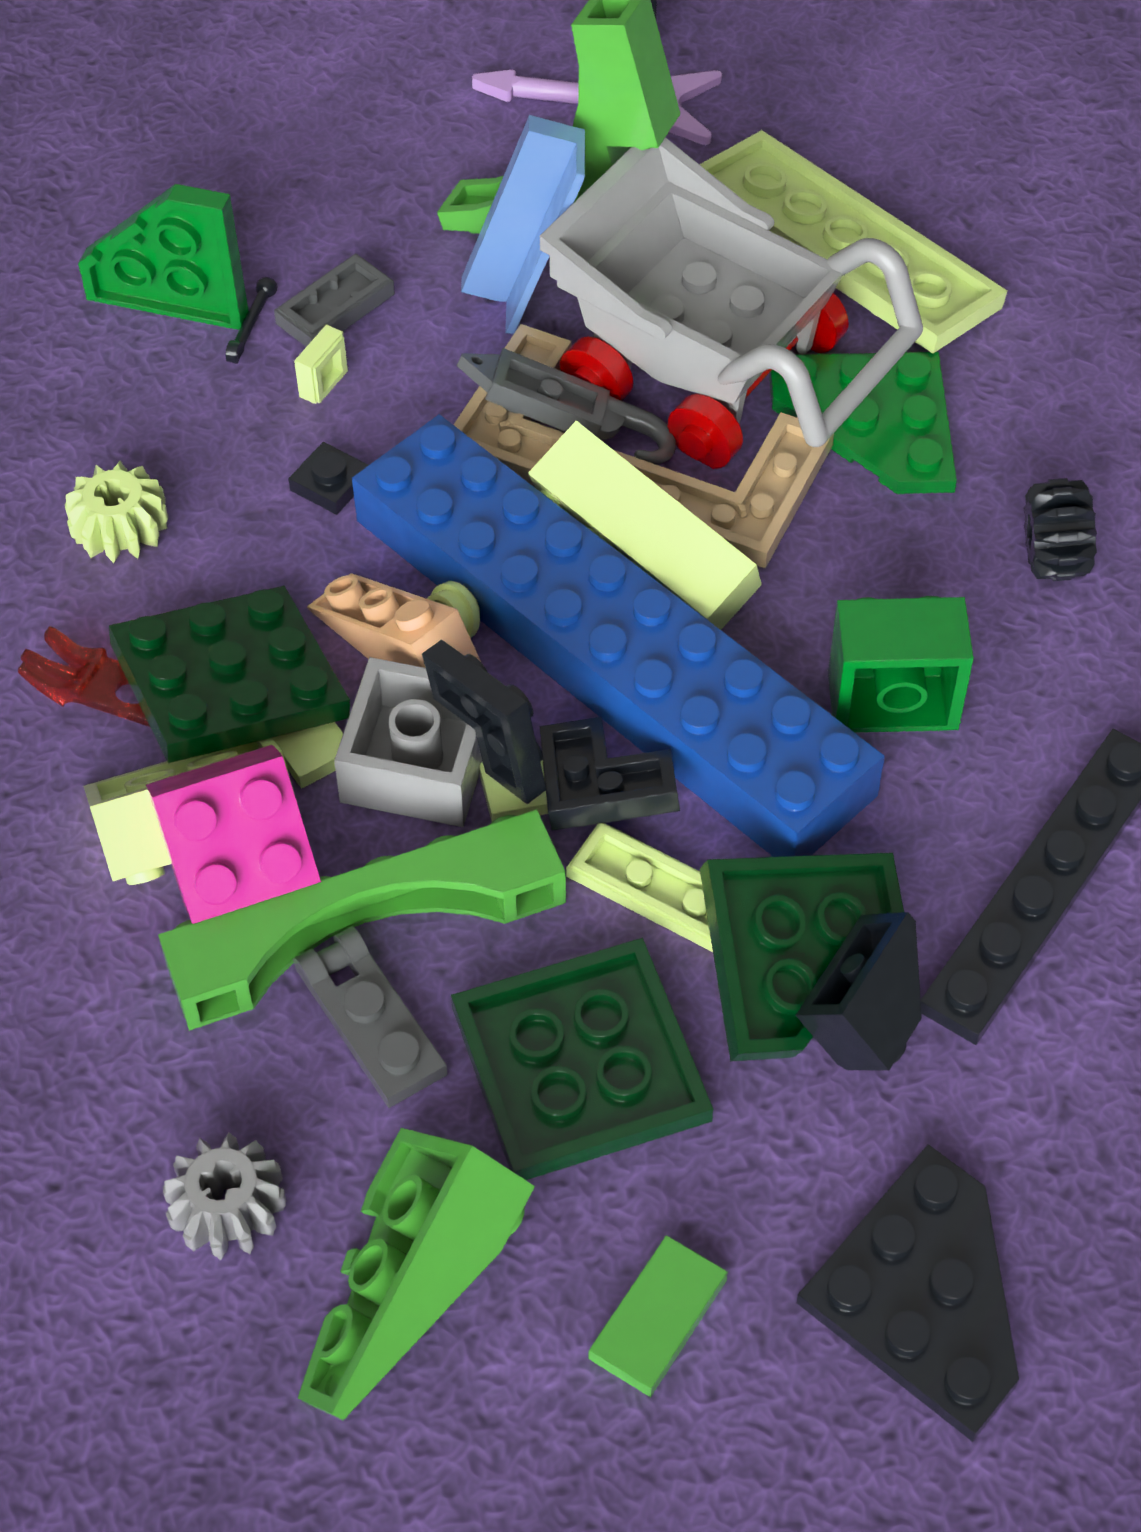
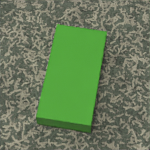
[589,1235,728,1397]

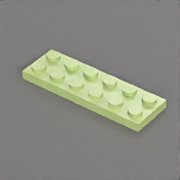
[699,130,1007,353]

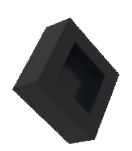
[288,442,369,515]

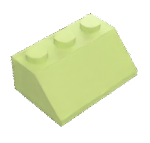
[83,738,298,885]

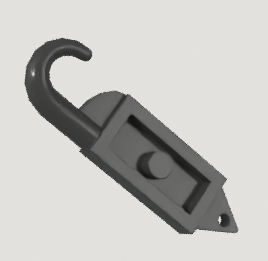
[457,348,676,465]

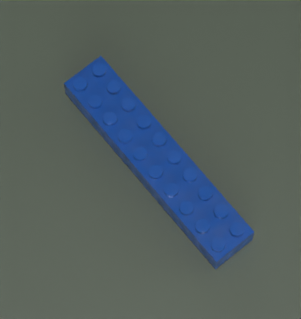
[352,414,885,857]

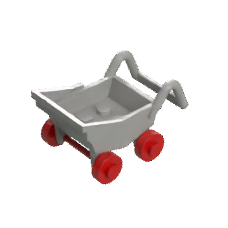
[540,137,923,469]

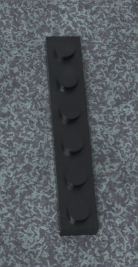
[921,729,1141,1045]

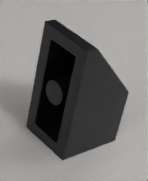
[795,912,922,1071]

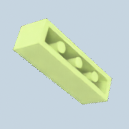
[528,421,762,630]

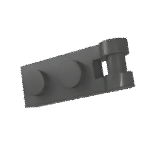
[293,926,448,1108]

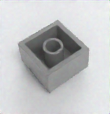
[334,657,483,827]

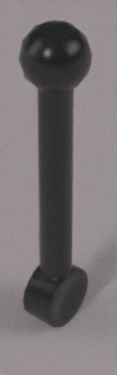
[225,277,277,364]

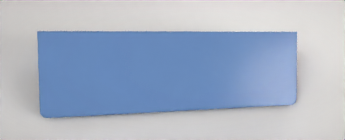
[461,115,585,334]

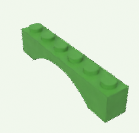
[158,810,566,1031]

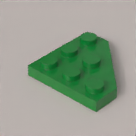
[78,184,249,330]
[769,352,957,494]

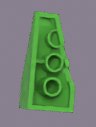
[298,1128,535,1420]

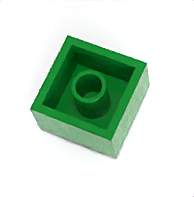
[828,596,974,733]

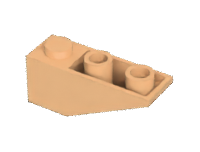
[307,573,481,668]

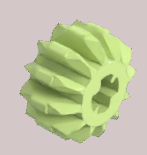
[65,461,168,564]

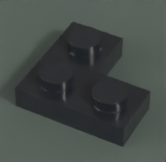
[422,639,546,804]
[540,717,680,830]

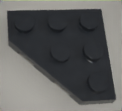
[796,1144,1019,1442]

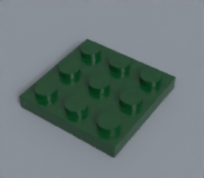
[109,586,350,764]
[451,938,713,1180]

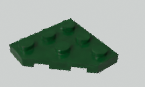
[700,853,904,1061]

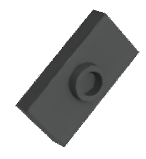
[274,253,395,347]

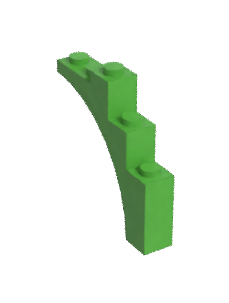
[437,0,681,234]

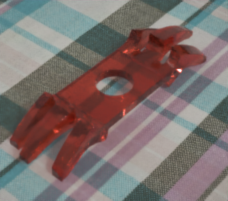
[18,626,150,727]

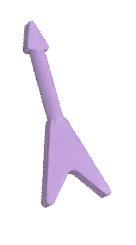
[472,70,722,145]

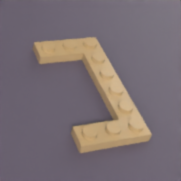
[454,324,834,569]

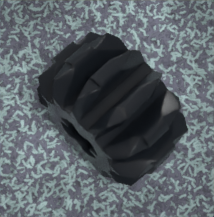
[1024,478,1097,581]

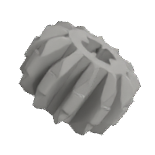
[163,1132,286,1260]

